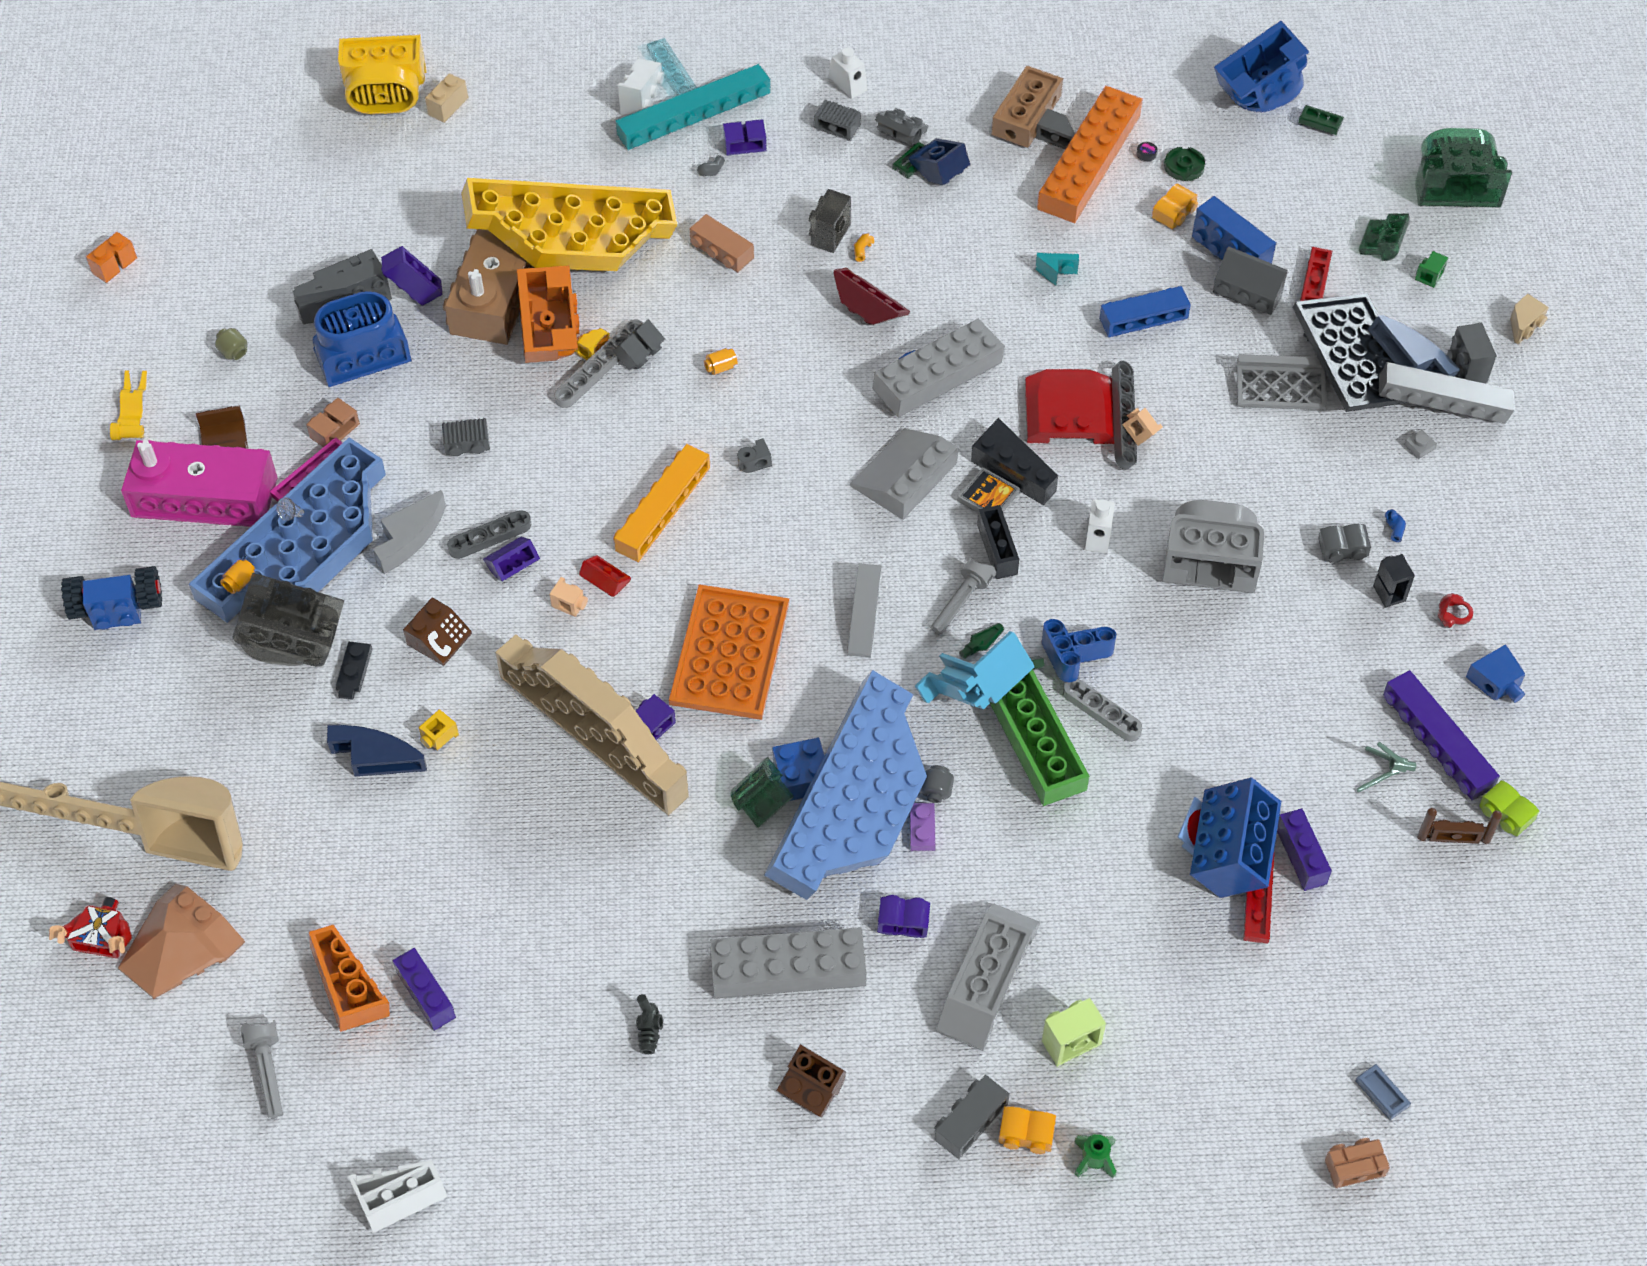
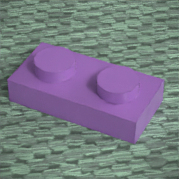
[910,803,935,851]

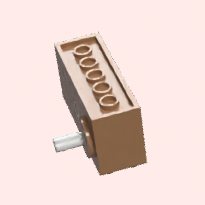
[443,229,535,345]

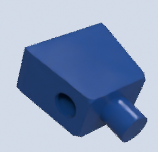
[1466,644,1525,703]

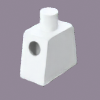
[828,47,867,99]
[1085,499,1115,553]

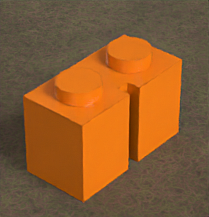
[86,232,137,283]

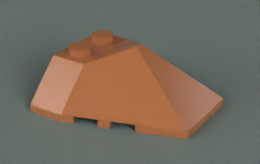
[118,884,245,999]

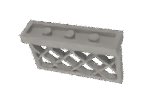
[1236,354,1326,411]

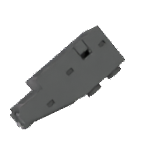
[293,249,392,325]

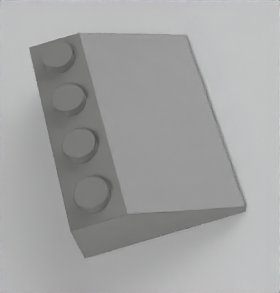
[850,428,958,520]

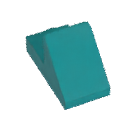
[1035,253,1079,286]

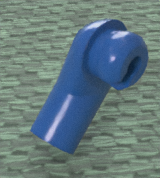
[1385,509,1406,542]

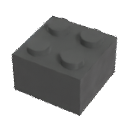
[1447,323,1497,384]

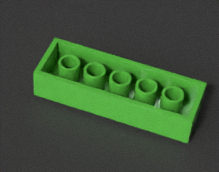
[989,669,1090,806]

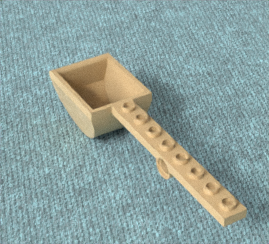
[0,776,243,871]

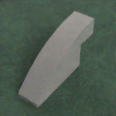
[373,490,446,574]

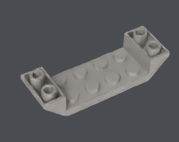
[936,904,1040,1051]

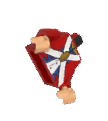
[49,897,132,959]

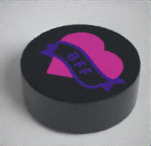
[1136,142,1158,162]

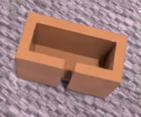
[306,398,360,447]

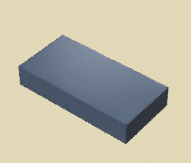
[1355,1064,1411,1121]

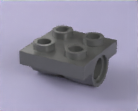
[875,108,929,146]

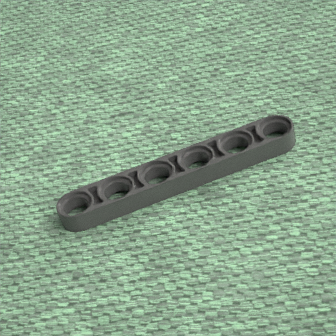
[1112,360,1137,470]

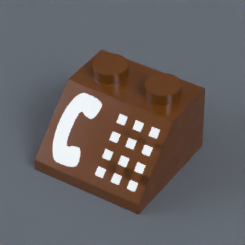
[403,597,472,666]

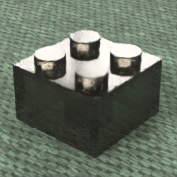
[809,189,851,254]

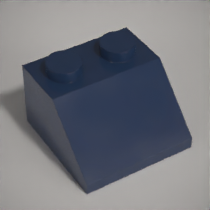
[908,138,971,185]

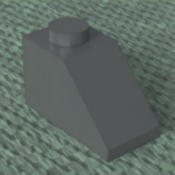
[1036,108,1075,150]

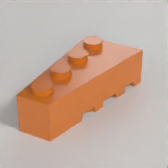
[309,925,390,1032]

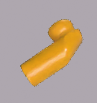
[854,233,875,262]

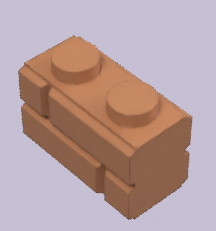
[1325,1138,1390,1188]

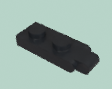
[336,641,372,700]

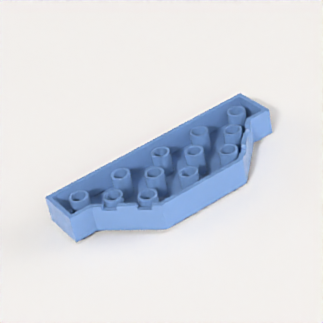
[189,437,386,623]
[764,670,927,900]

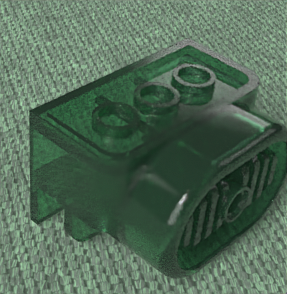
[1415,128,1512,208]

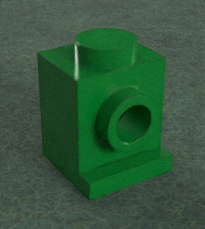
[1415,251,1449,288]

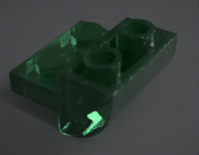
[1359,213,1410,261]
[731,757,794,828]

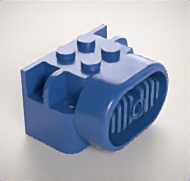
[1214,20,1309,112]
[312,291,412,387]

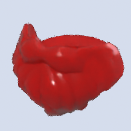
[1438,593,1474,628]

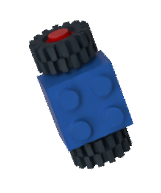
[61,566,162,630]

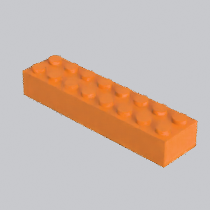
[1037,85,1143,223]

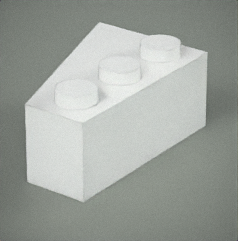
[348,1160,447,1233]

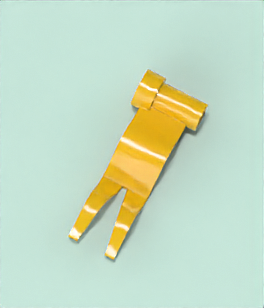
[110,370,147,440]

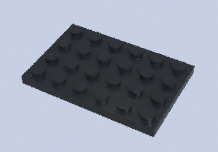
[1292,293,1409,412]

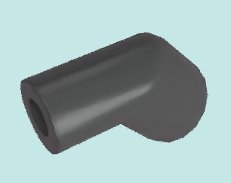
[697,155,725,176]

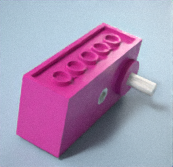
[121,440,278,527]

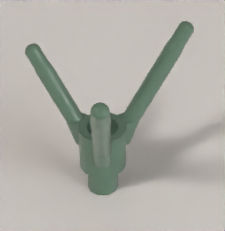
[1356,742,1416,792]

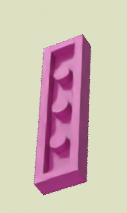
[270,438,343,502]

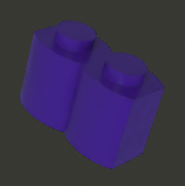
[877,895,930,938]

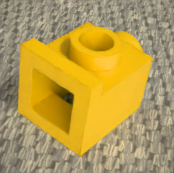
[419,709,459,751]

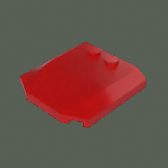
[1025,369,1114,444]

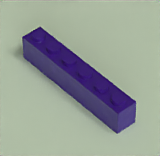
[1383,670,1500,801]

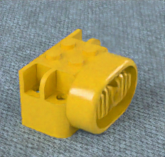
[338,35,427,114]

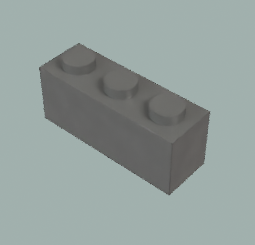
[934,1074,1010,1160]

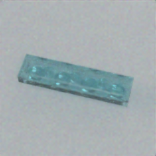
[646,38,697,96]

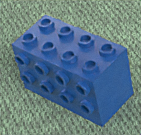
[1190,777,1282,898]

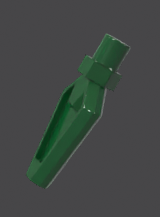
[959,623,1005,659]

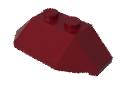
[833,267,910,325]

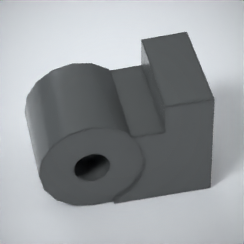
[737,438,772,473]

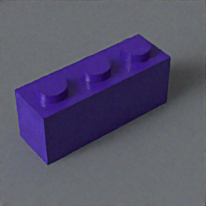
[381,246,443,306]
[1277,808,1332,891]
[392,947,456,1031]

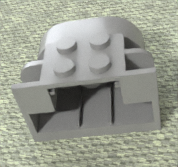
[1162,500,1264,593]

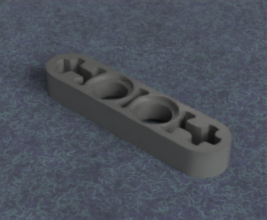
[447,510,532,559]

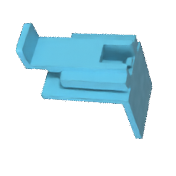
[915,631,1034,710]

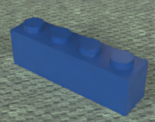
[1099,286,1191,338]

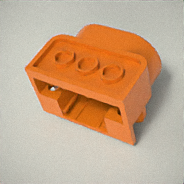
[517,265,580,363]

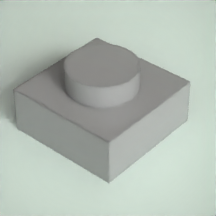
[1404,430,1437,459]

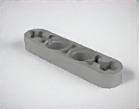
[1063,679,1142,742]

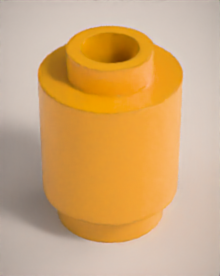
[704,348,738,375]
[220,560,255,594]

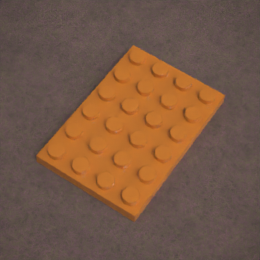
[669,584,789,720]

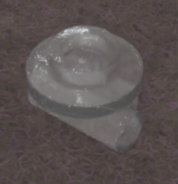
[276,497,304,521]

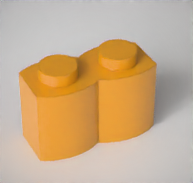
[1152,183,1198,229]
[999,1106,1056,1154]

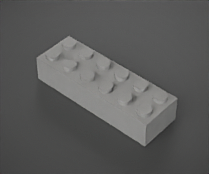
[872,318,1005,418]
[710,927,867,999]

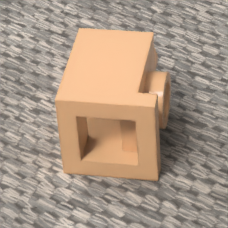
[1122,408,1163,446]
[549,577,588,617]

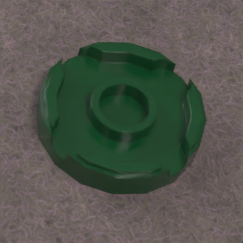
[1164,147,1205,181]

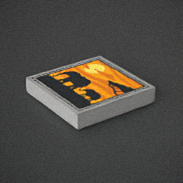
[957,467,1020,513]

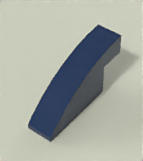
[327,725,427,777]

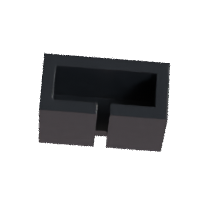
[1373,554,1415,608]

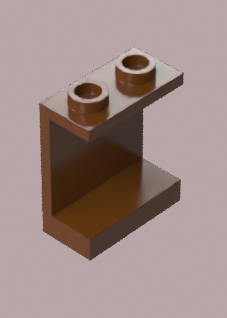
[196,405,248,449]

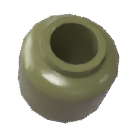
[215,328,248,360]

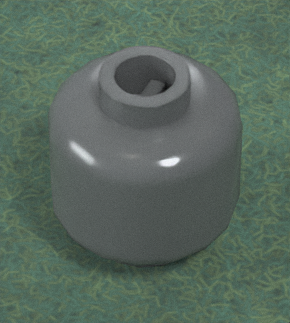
[921,765,954,803]

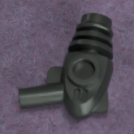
[636,994,664,1055]

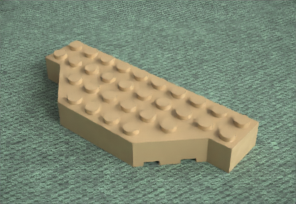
[495,635,689,816]

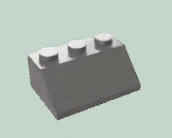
[1213,247,1288,315]

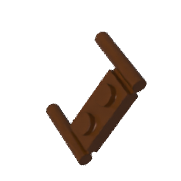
[1417,808,1502,844]

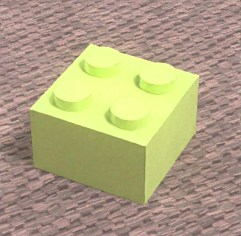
[1042,998,1106,1066]

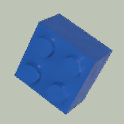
[772,737,825,802]

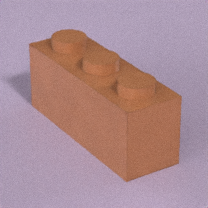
[689,214,754,273]

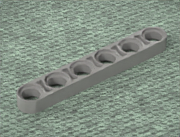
[555,319,643,408]

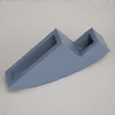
[1368,315,1460,377]

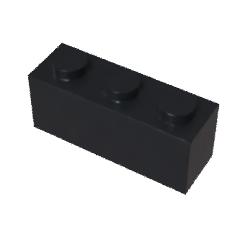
[977,505,1020,579]

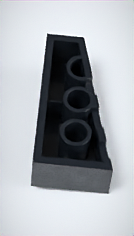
[971,418,1058,506]

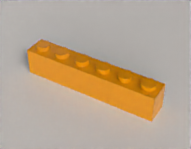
[613,444,710,563]

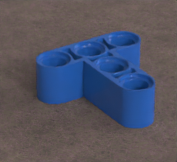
[1041,619,1117,683]

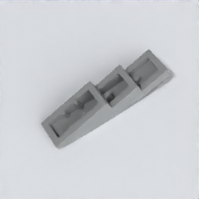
[848,563,881,658]

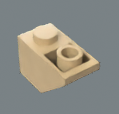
[1510,294,1549,344]

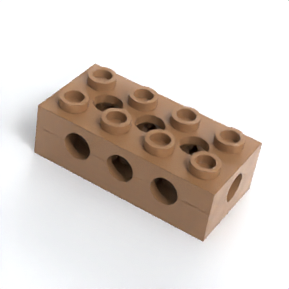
[991,65,1063,148]

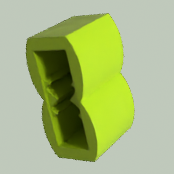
[1479,780,1539,837]

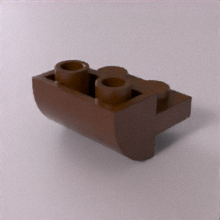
[776,1044,846,1118]

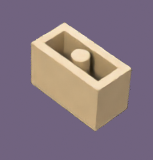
[425,73,468,123]

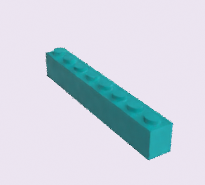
[615,64,771,150]

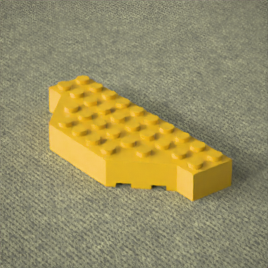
[461,178,677,271]

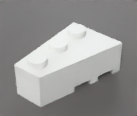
[618,58,664,116]

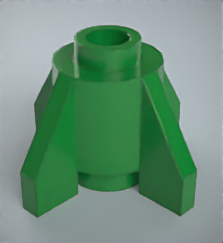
[1074,1134,1117,1179]

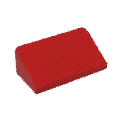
[579,555,631,597]

